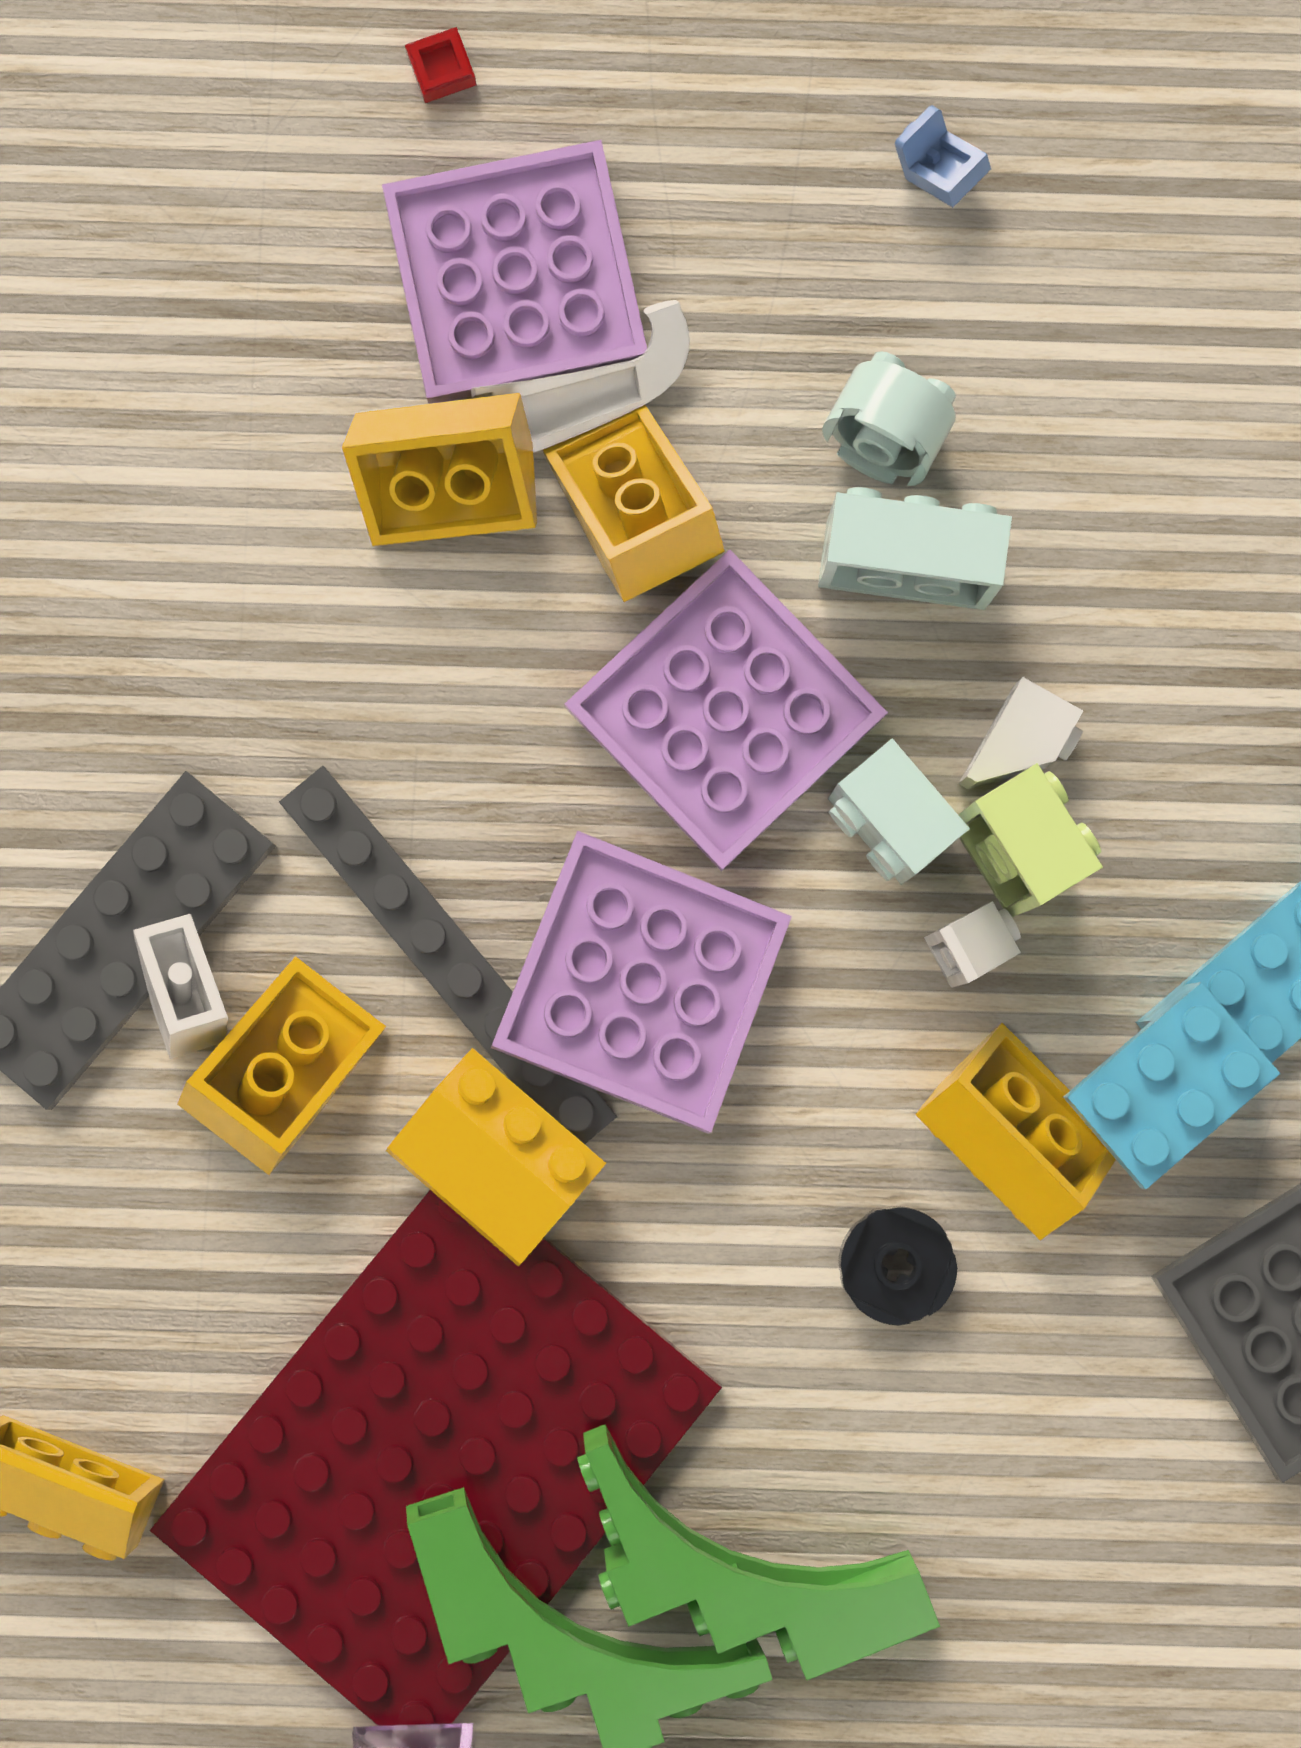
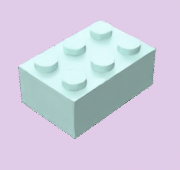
[818,487,1012,610]

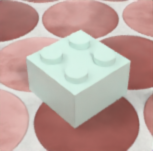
[828,738,970,885]

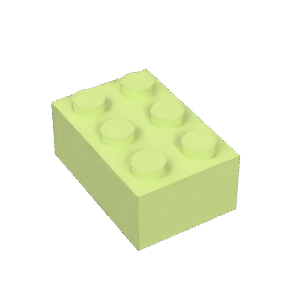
[958,763,1103,917]

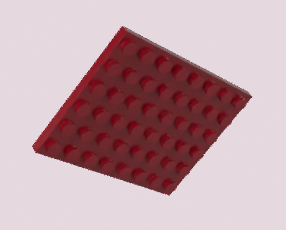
[149,1190,722,1748]

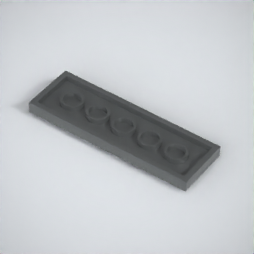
[0,771,276,1110]

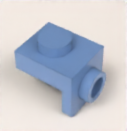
[895,105,991,208]

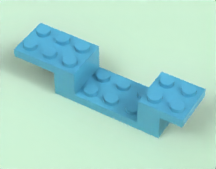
[1063,881,1301,1189]

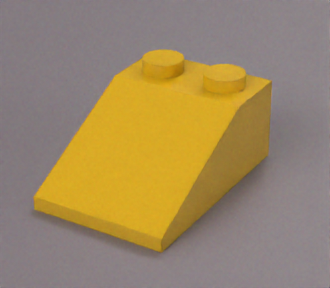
[543,405,725,602]
[177,956,386,1175]

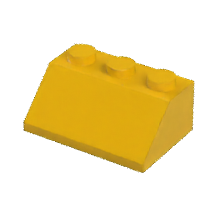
[342,393,537,546]
[915,1023,1116,1240]
[386,1048,606,1266]
[0,1415,165,1561]

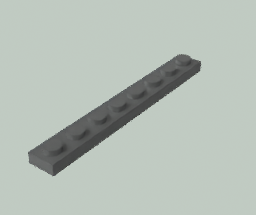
[279,766,617,1144]

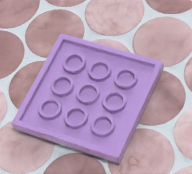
[382,140,647,404]
[564,549,888,872]
[491,831,792,1134]

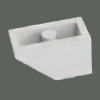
[958,677,1083,789]
[924,901,1021,988]
[133,914,228,1059]

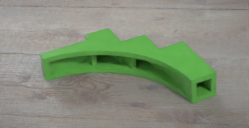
[577,1424,940,1681]
[406,1487,773,1748]

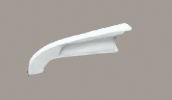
[471,300,690,453]

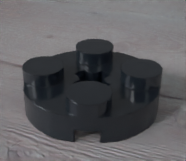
[838,1206,958,1326]

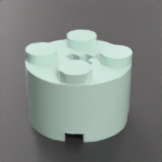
[822,351,956,486]

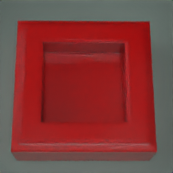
[405,27,477,103]

